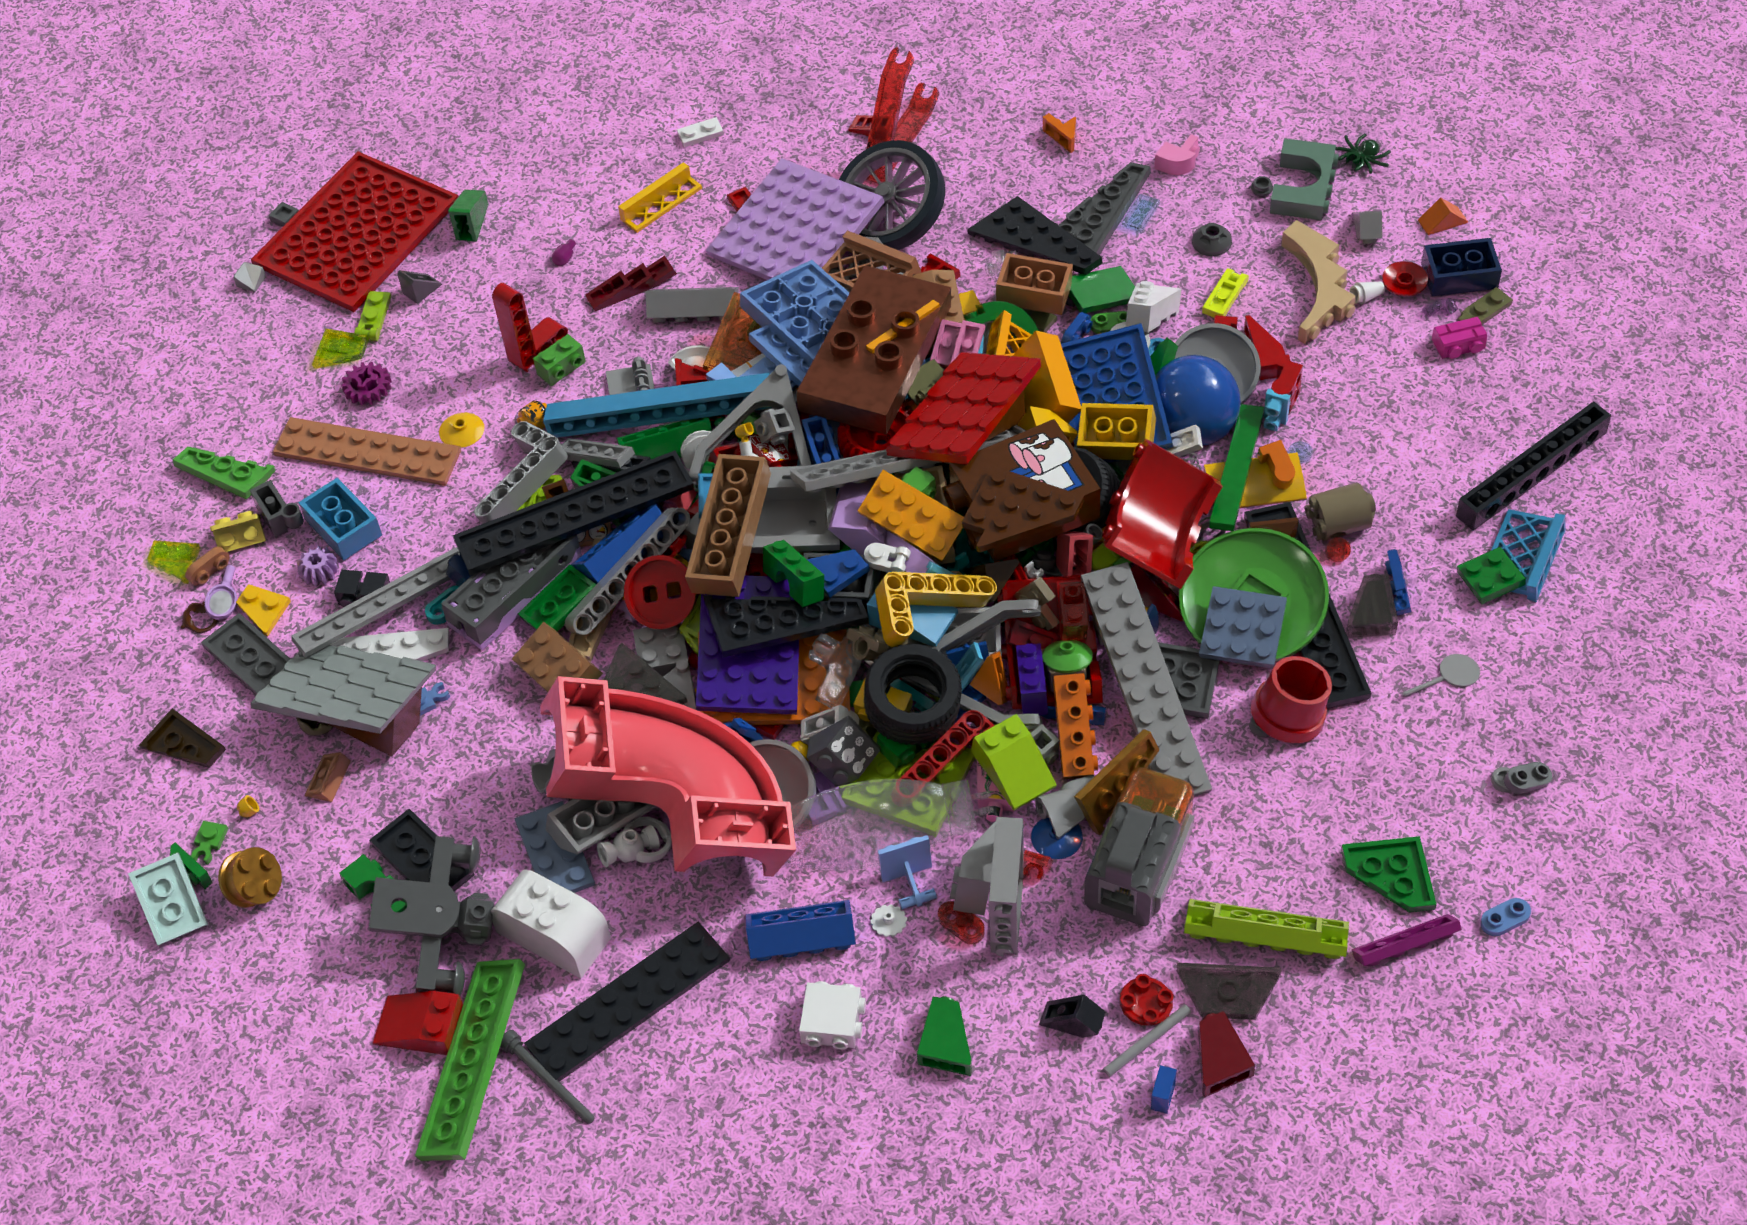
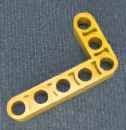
[875,572,997,647]

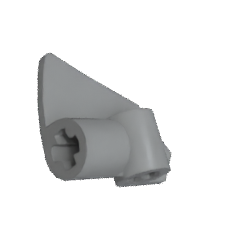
[1035,775,1095,839]

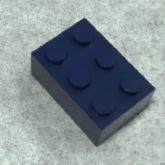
[1421,238,1502,297]

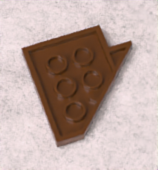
[962,465,1084,552]

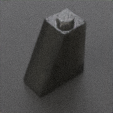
[1346,574,1398,638]

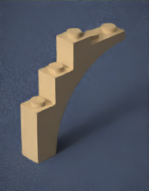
[1281,220,1356,344]

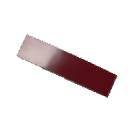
[585,255,677,311]

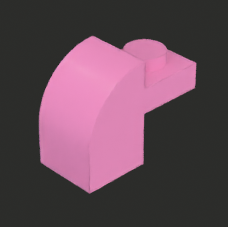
[1154,134,1200,175]

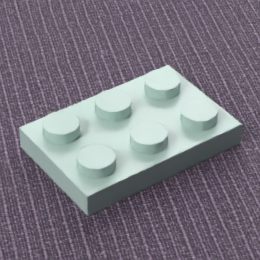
[128,853,208,946]

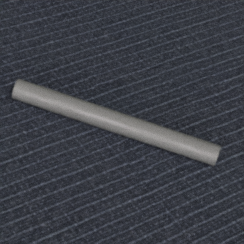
[1103,1004,1191,1077]

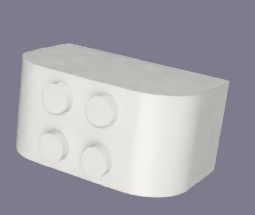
[490,870,611,979]

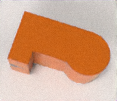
[1257,440,1295,489]

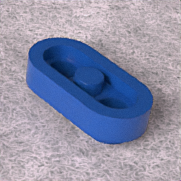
[1061,312,1093,344]

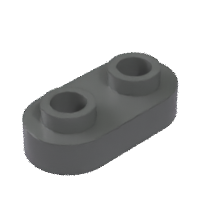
[1503,762,1552,794]

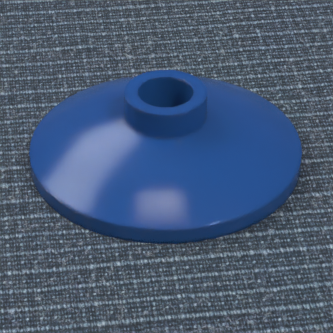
[1031,818,1083,859]

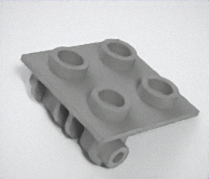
[606,357,655,395]

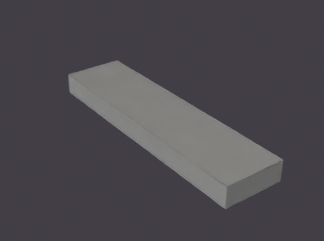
[562,438,635,468]

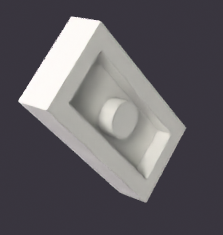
[677,117,724,147]

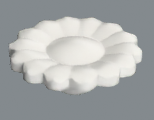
[870,904,907,937]

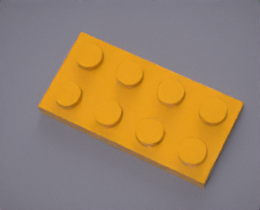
[857,470,964,562]

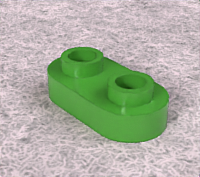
[1091,311,1127,334]

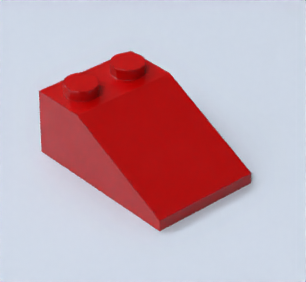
[372,991,463,1055]

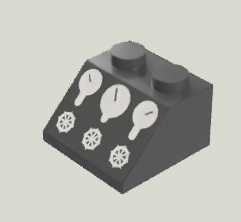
[807,716,881,789]

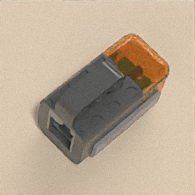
[1084,767,1194,926]

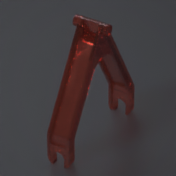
[866,47,939,184]

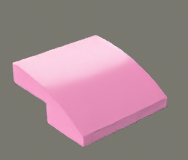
[930,319,986,368]

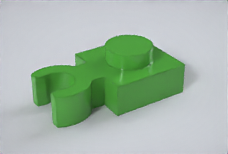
[191,821,228,864]

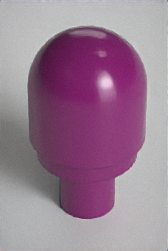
[552,239,576,266]

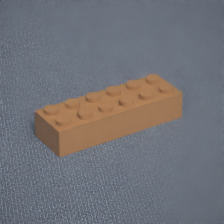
[685,454,771,597]

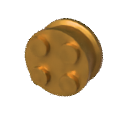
[218,847,282,908]

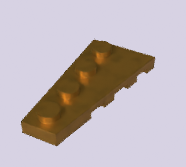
[1074,729,1159,836]

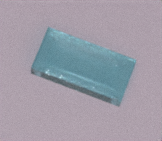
[1122,194,1160,233]

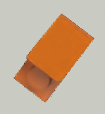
[1043,113,1076,153]

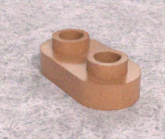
[185,547,230,586]

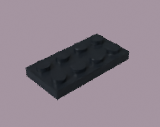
[369,809,475,892]

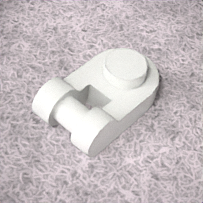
[864,543,911,572]

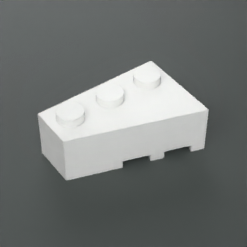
[1126,281,1182,332]

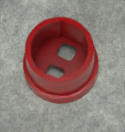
[624,555,700,629]
[1251,656,1332,743]

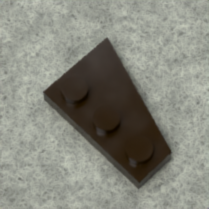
[139,708,226,768]

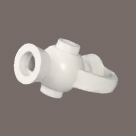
[597,817,672,867]

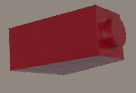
[1198,1011,1255,1097]

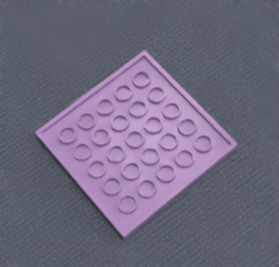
[706,158,885,280]

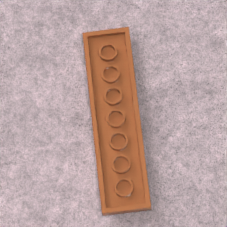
[273,417,461,486]

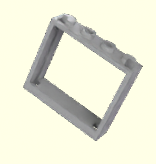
[989,817,1024,957]

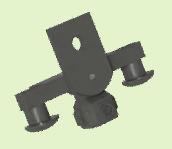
[369,836,494,996]

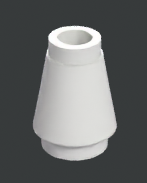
[1349,281,1385,305]

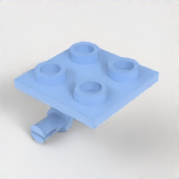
[878,835,937,910]

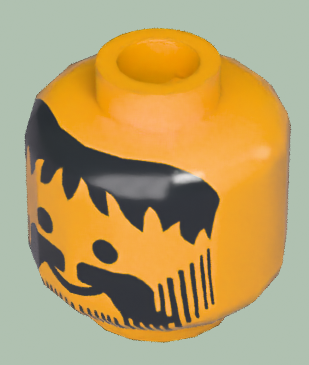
[517,400,547,430]

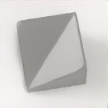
[233,262,266,292]

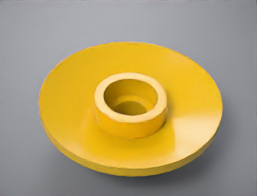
[439,412,484,448]

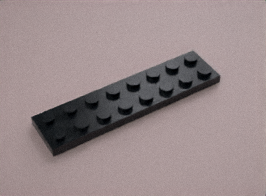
[524,921,730,1082]

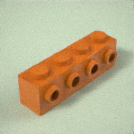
[1053,673,1098,780]

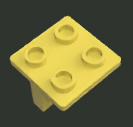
[210,511,266,552]

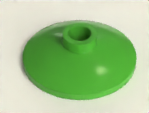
[1042,640,1093,673]

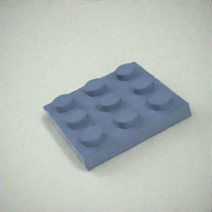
[1199,586,1287,669]

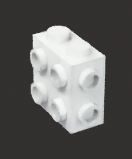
[799,981,866,1050]

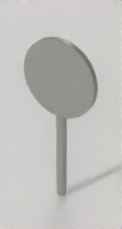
[1402,654,1480,696]

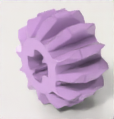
[297,545,338,587]

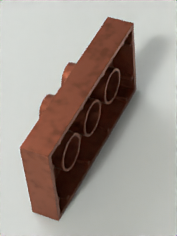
[797,265,951,435]

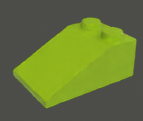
[971,714,1057,811]

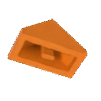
[1418,197,1468,235]
[970,651,1008,705]

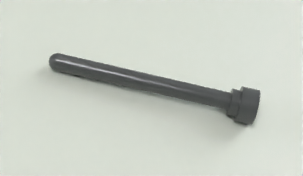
[500,1029,595,1124]

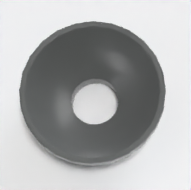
[1192,223,1232,256]

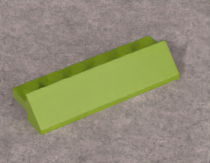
[1184,899,1349,959]

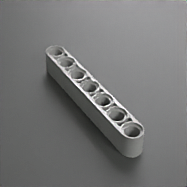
[565,508,690,635]

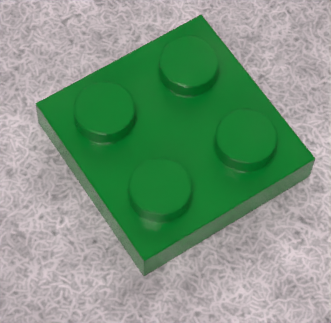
[1457,547,1526,604]

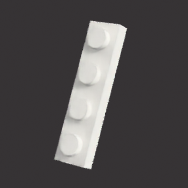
[1112,425,1203,474]

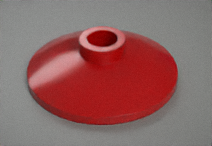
[1382,261,1428,296]

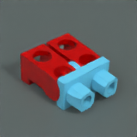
[1264,358,1303,431]

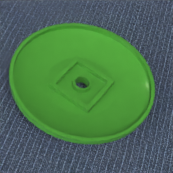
[1179,528,1329,665]

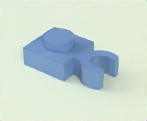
[420,682,450,716]

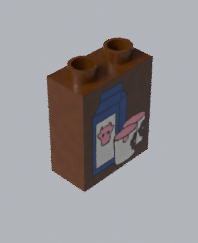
[942,419,1100,562]

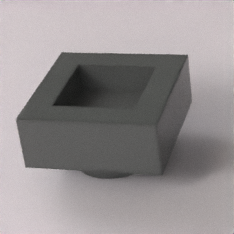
[269,202,299,227]

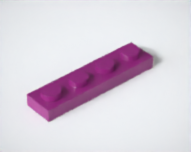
[1351,914,1462,967]

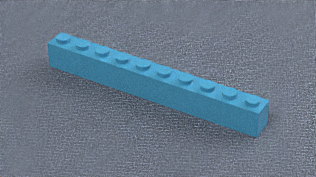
[543,373,772,438]

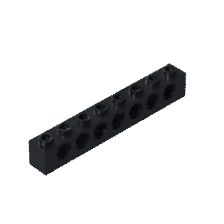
[1456,401,1611,531]

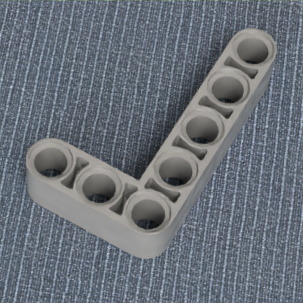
[474,421,568,524]

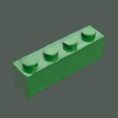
[617,417,712,459]

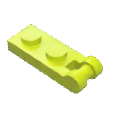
[1202,268,1249,318]

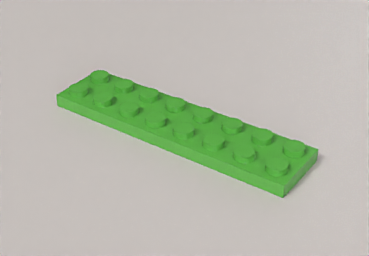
[415,959,525,1161]

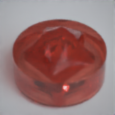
[1325,537,1351,562]

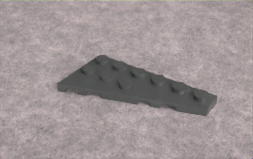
[1058,162,1151,255]

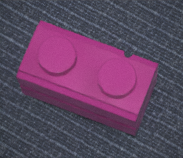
[1432,317,1488,359]

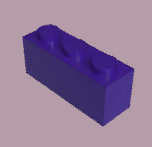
[1016,643,1048,716]

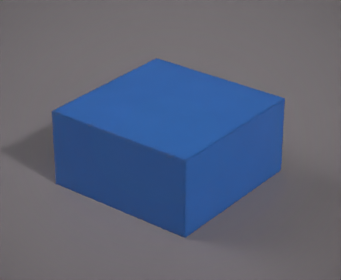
[1151,1065,1177,1114]

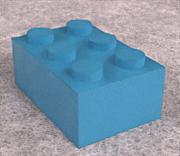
[298,477,382,561]

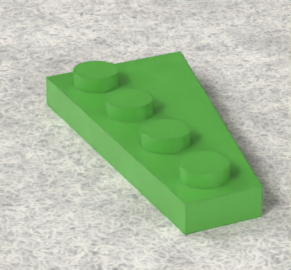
[173,446,276,500]

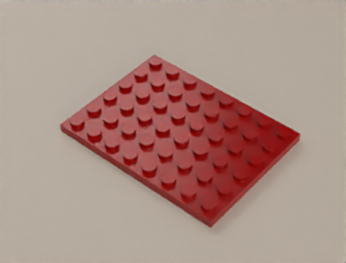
[251,151,459,312]

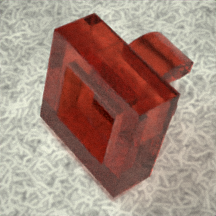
[1023,850,1053,881]

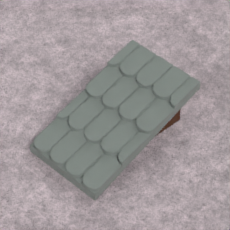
[251,645,436,757]

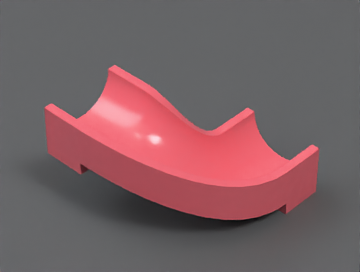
[540,676,796,877]

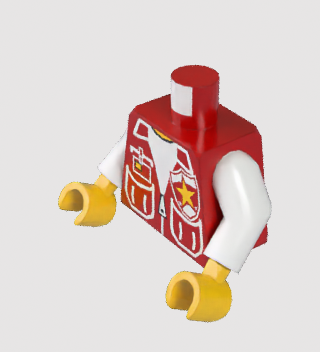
[734,422,792,467]

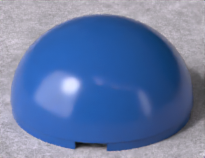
[1155,355,1241,446]

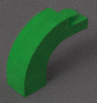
[964,301,1038,348]

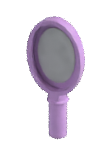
[205,565,237,620]

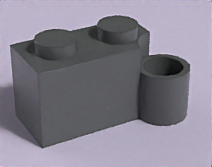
[250,480,304,538]

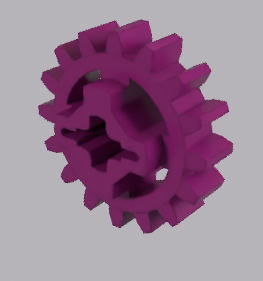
[341,361,392,406]

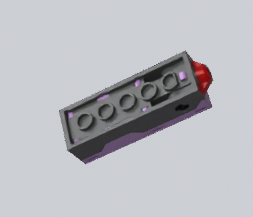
[441,535,582,650]

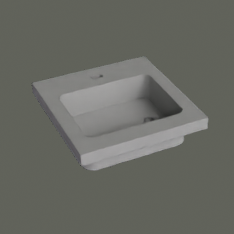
[751,466,840,554]

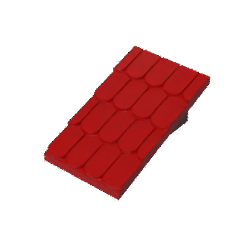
[886,352,1041,464]

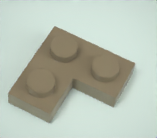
[1013,576,1060,631]

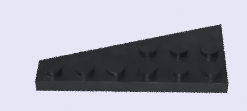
[967,196,1103,275]
[703,595,868,658]

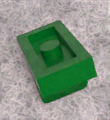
[170,842,213,889]

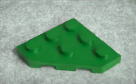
[1341,836,1437,913]

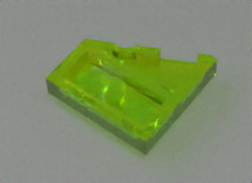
[312,329,369,369]
[147,540,200,584]

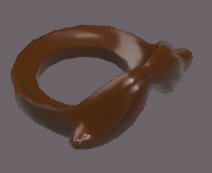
[181,601,218,633]

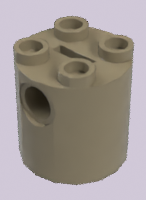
[1304,482,1376,541]

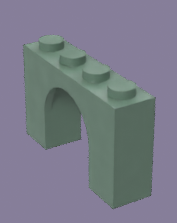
[1270,138,1339,220]

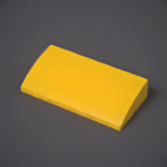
[1204,452,1307,510]

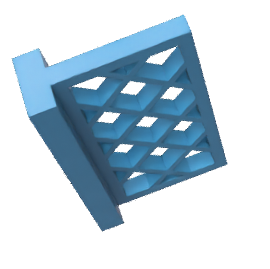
[1491,509,1566,602]

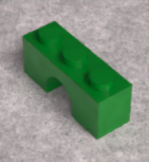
[763,540,824,607]
[339,854,407,913]

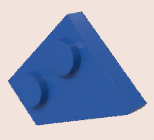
[807,549,870,598]

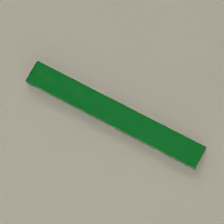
[1209,404,1265,531]

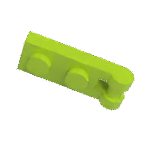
[354,291,392,341]

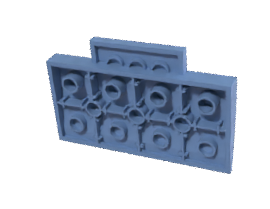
[739,260,926,386]

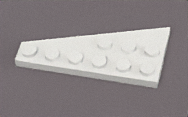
[330,628,450,661]

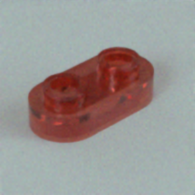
[938,901,985,944]

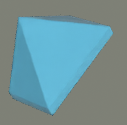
[955,642,984,690]

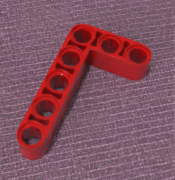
[492,283,568,372]
[891,710,995,807]

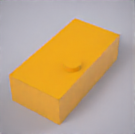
[1013,331,1081,423]

